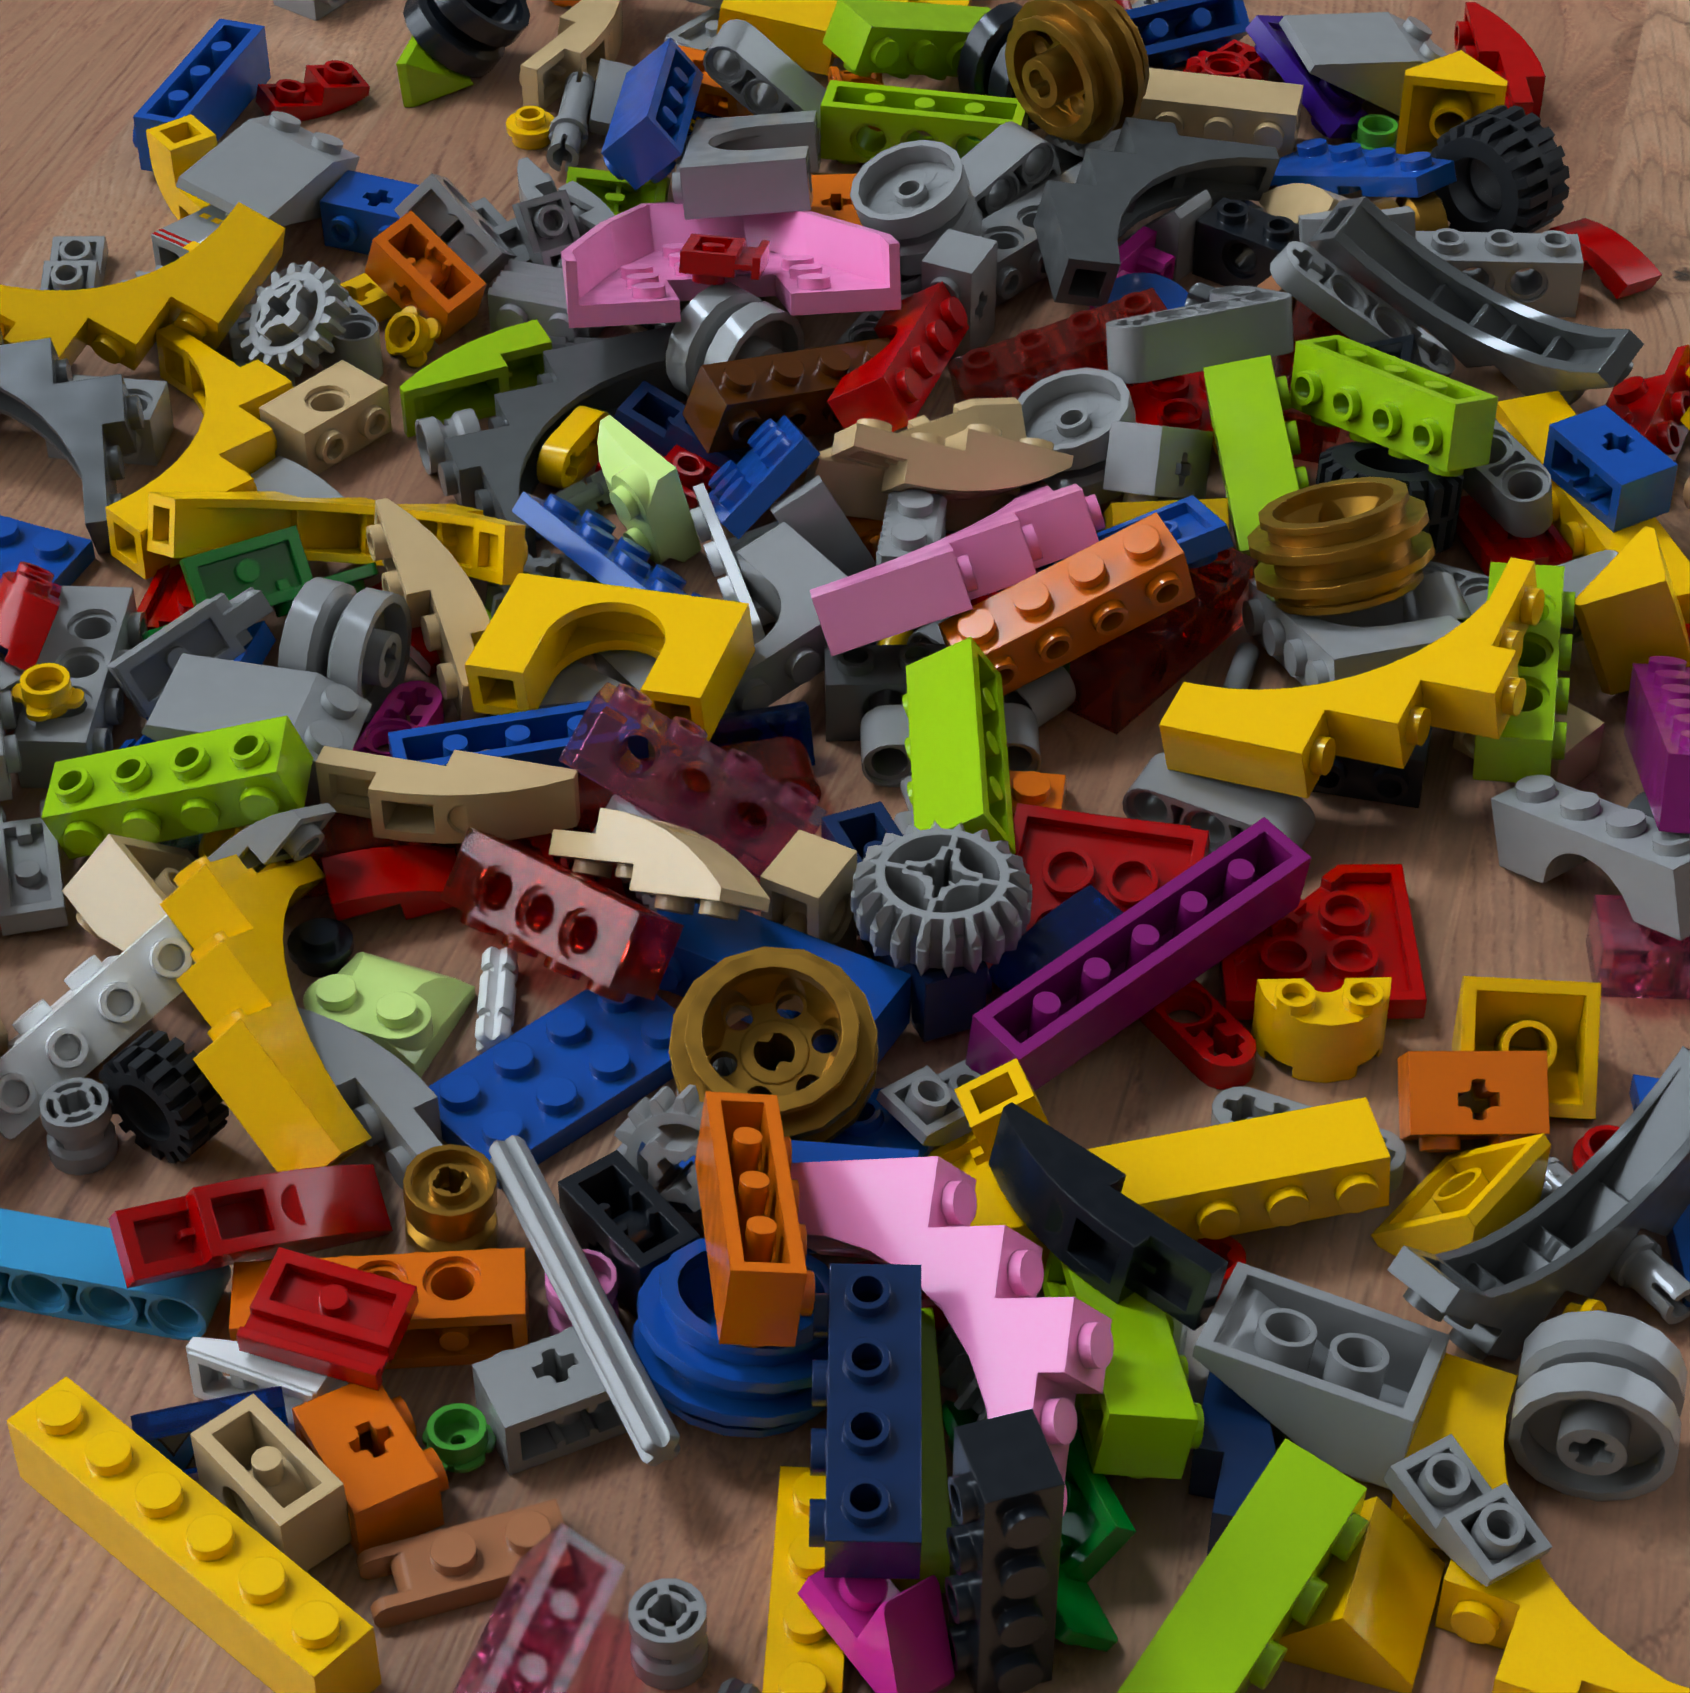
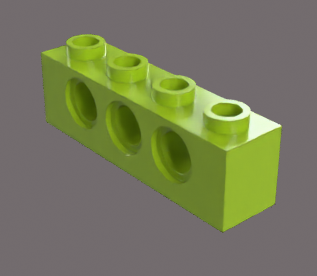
[820,80,1028,164]
[1473,562,1575,783]

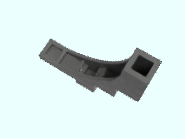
[438,326,687,558]
[0,328,144,554]
[1387,1046,1690,1361]

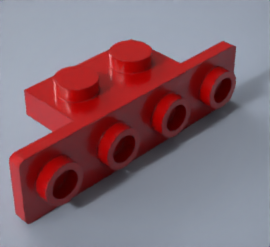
[1605,345,1690,462]

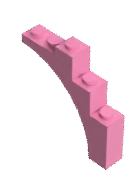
[810,480,1106,657]
[790,1156,1114,1516]

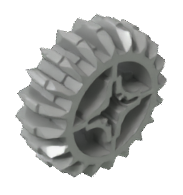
[851,820,1032,978]

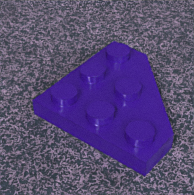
[1245,15,1369,138]

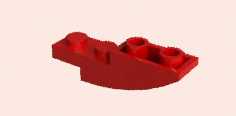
[1454,2,1546,118]
[108,1164,393,1289]

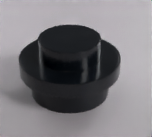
[287,918,354,978]

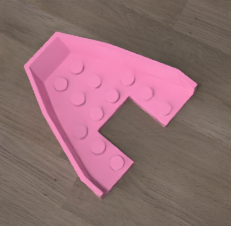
[561,201,901,328]

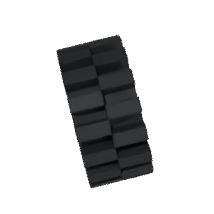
[99,1030,229,1164]

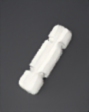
[475,946,519,1054]

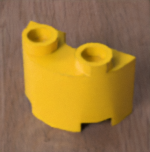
[1251,977,1392,1083]

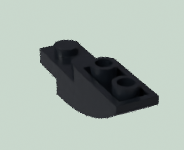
[989,1102,1228,1331]

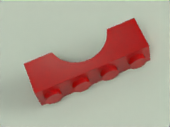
[827,281,969,432]

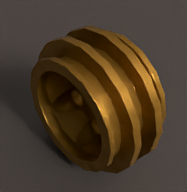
[1005,0,1150,144]
[1247,477,1435,616]
[669,946,879,1143]

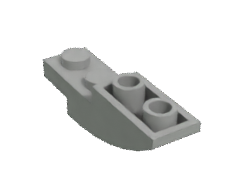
[297,1007,443,1189]

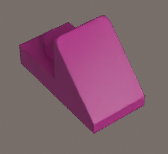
[797,1568,955,1693]

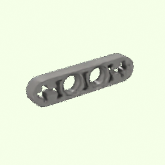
[1270,241,1455,377]

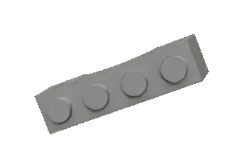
[1491,775,1690,941]

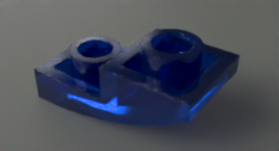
[989,884,1124,993]

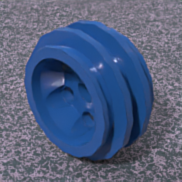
[632,1238,829,1438]

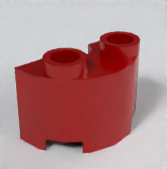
[0,561,62,671]

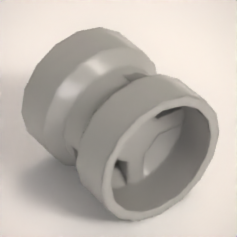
[415,408,481,475]
[39,1077,118,1175]
[628,1578,709,1690]

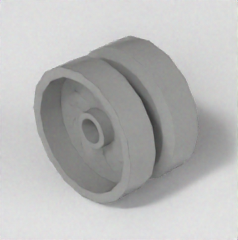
[850,140,983,276]
[666,282,805,396]
[1018,368,1137,505]
[278,577,412,723]
[1508,1310,1688,1501]

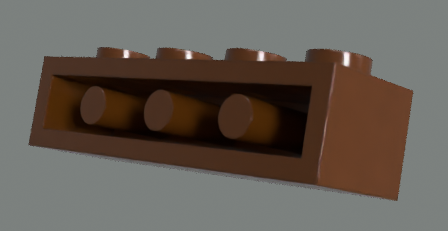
[682,337,891,454]

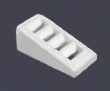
[186,1336,348,1432]

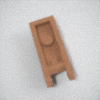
[356,1499,578,1628]

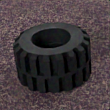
[1431,105,1570,233]
[1316,441,1464,554]

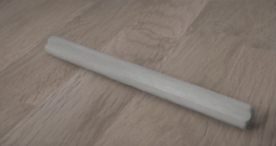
[489,1135,680,1466]

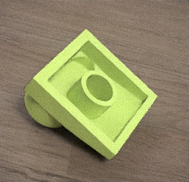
[597,415,702,564]
[303,952,476,1078]

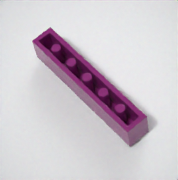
[1624,656,1690,834]
[965,817,1311,1092]

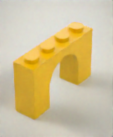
[464,573,755,746]

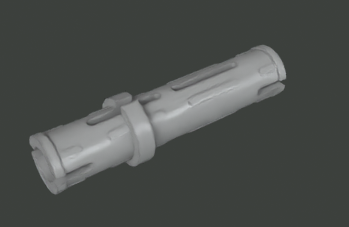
[546,71,596,172]
[1540,1157,1690,1324]

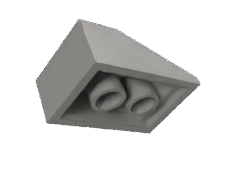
[1279,12,1448,116]
[176,111,360,226]
[141,653,372,807]
[1192,1262,1450,1490]

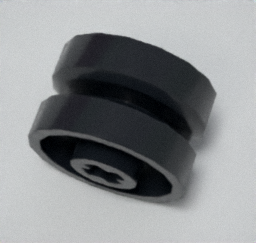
[403,0,530,77]
[957,2,1042,131]

